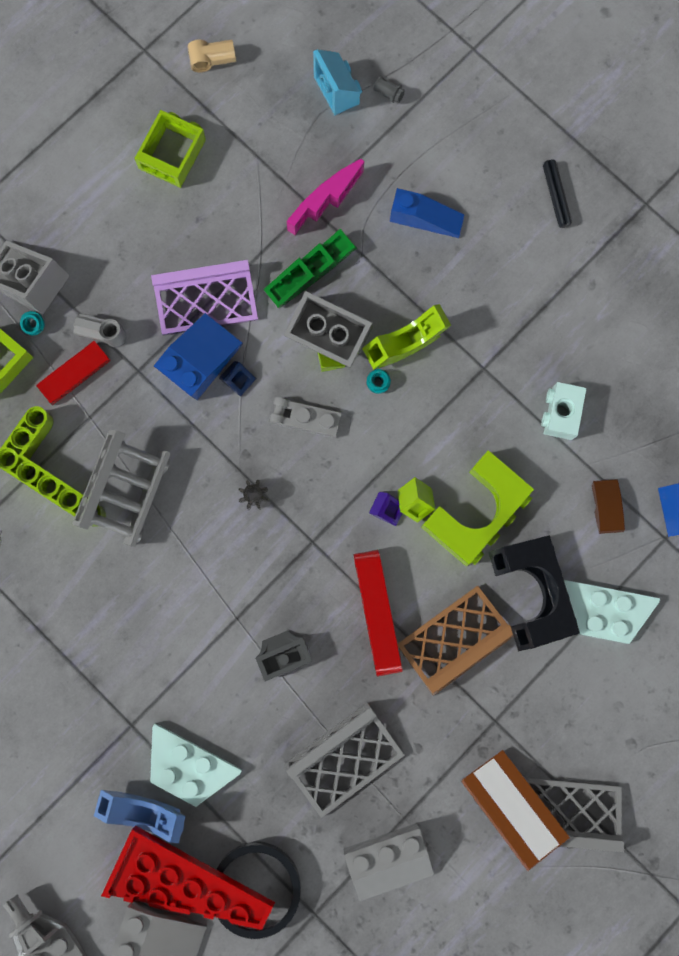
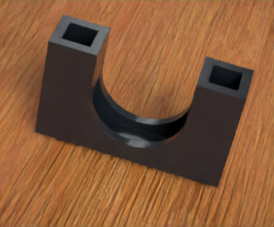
[488,535,580,651]

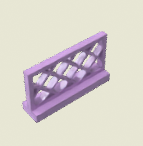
[151,260,258,335]

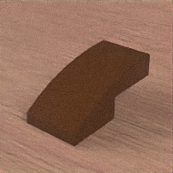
[592,479,625,534]

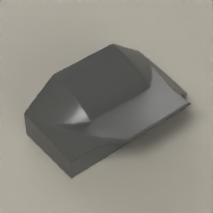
[255,630,312,681]

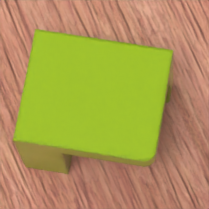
[398,477,436,523]

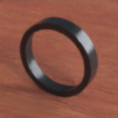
[216,842,301,939]

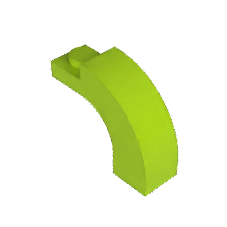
[362,304,451,370]

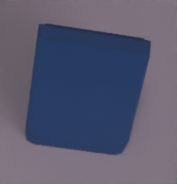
[219,361,257,397]

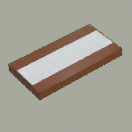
[461,750,570,871]

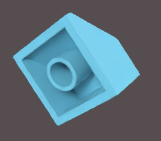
[313,49,362,116]

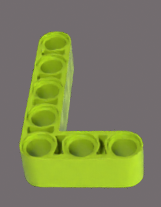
[0,406,106,527]

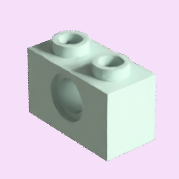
[541,382,586,440]

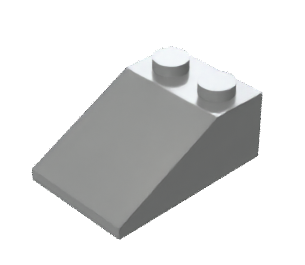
[0,240,70,315]
[110,901,207,956]

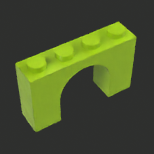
[421,450,534,566]

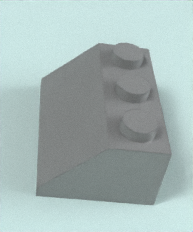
[284,291,373,368]
[343,823,434,901]

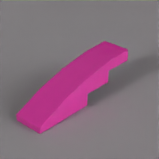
[287,159,365,235]

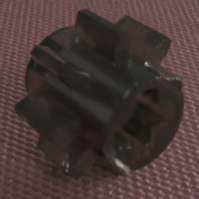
[238,480,269,510]

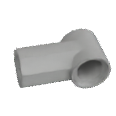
[73,314,126,347]

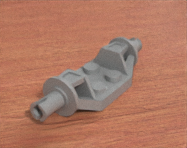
[2,894,87,956]

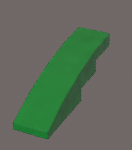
[263,228,357,308]

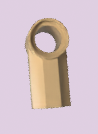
[188,39,236,73]

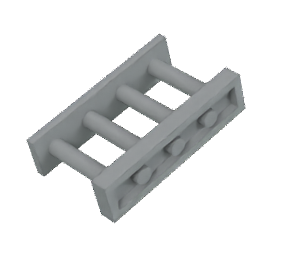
[72,430,171,547]

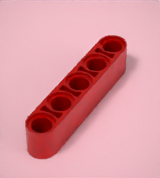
[353,549,402,677]

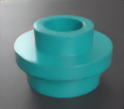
[20,311,45,336]
[366,369,391,394]

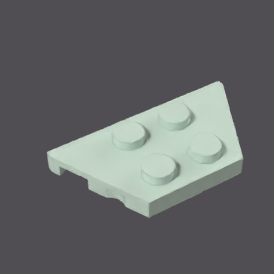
[564,580,660,644]
[150,723,243,807]

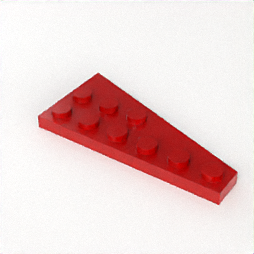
[101,825,275,930]

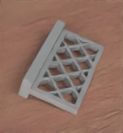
[284,703,405,818]
[525,778,624,852]

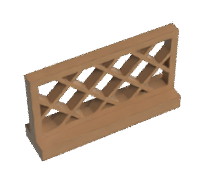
[397,586,514,696]

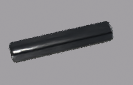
[543,159,572,228]

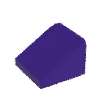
[369,492,402,526]

